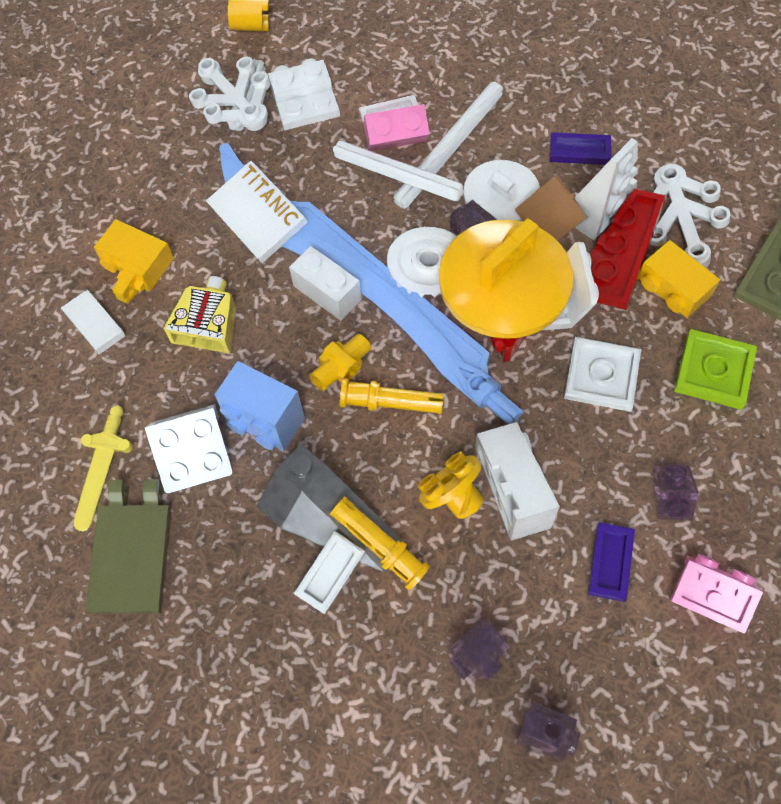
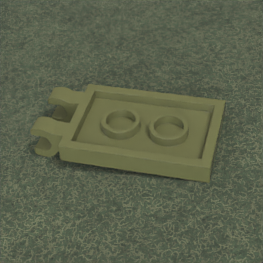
[733,220,781,321]
[85,479,172,614]

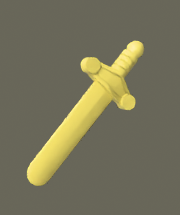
[74,405,133,531]

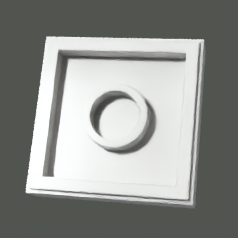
[564,337,641,412]

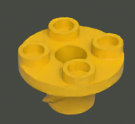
[418,452,484,519]

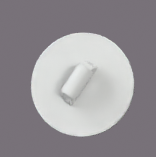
[463,160,540,222]

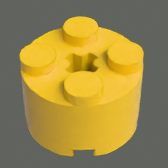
[228,0,269,32]

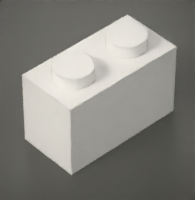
[289,246,362,321]

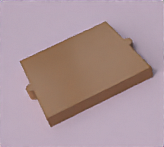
[515,175,588,241]

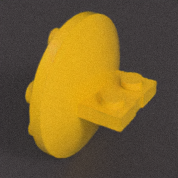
[439,218,573,338]

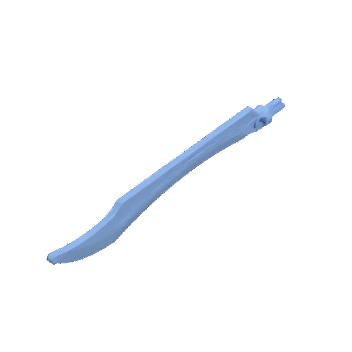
[219,143,524,424]

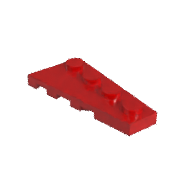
[590,189,665,310]

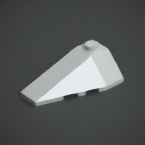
[575,138,638,241]

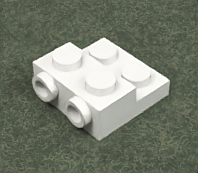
[268,59,340,130]

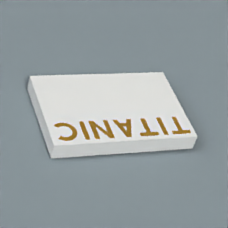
[206,161,308,263]

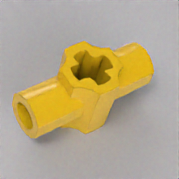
[309,334,371,391]

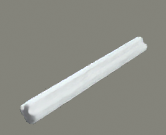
[333,140,464,201]

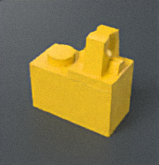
[94,219,174,304]

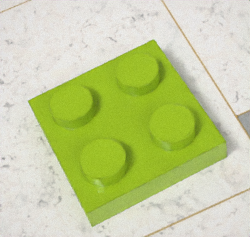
[674,329,757,410]

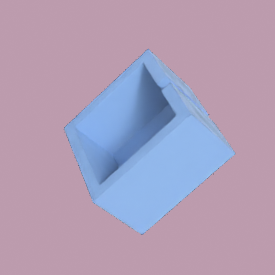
[214,361,305,451]

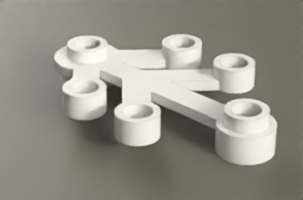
[189,57,271,131]
[650,164,730,268]

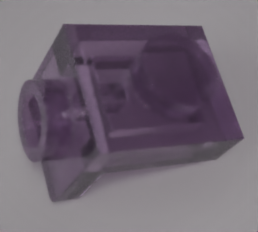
[653,464,699,520]

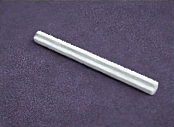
[394,81,503,209]

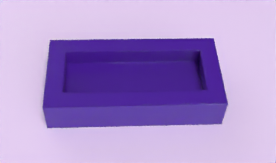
[550,132,611,165]
[588,522,635,602]

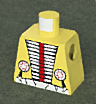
[164,276,236,354]

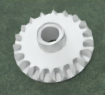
[387,227,457,298]

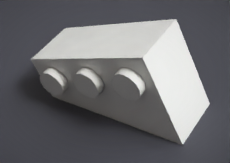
[475,422,560,541]

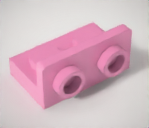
[671,554,763,634]

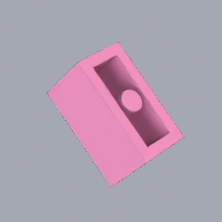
[363,104,430,151]

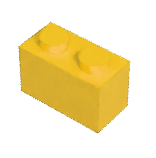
[638,240,721,318]

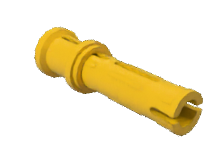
[340,377,444,415]
[329,496,430,591]

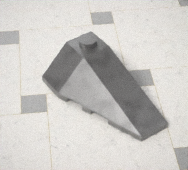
[256,444,408,573]

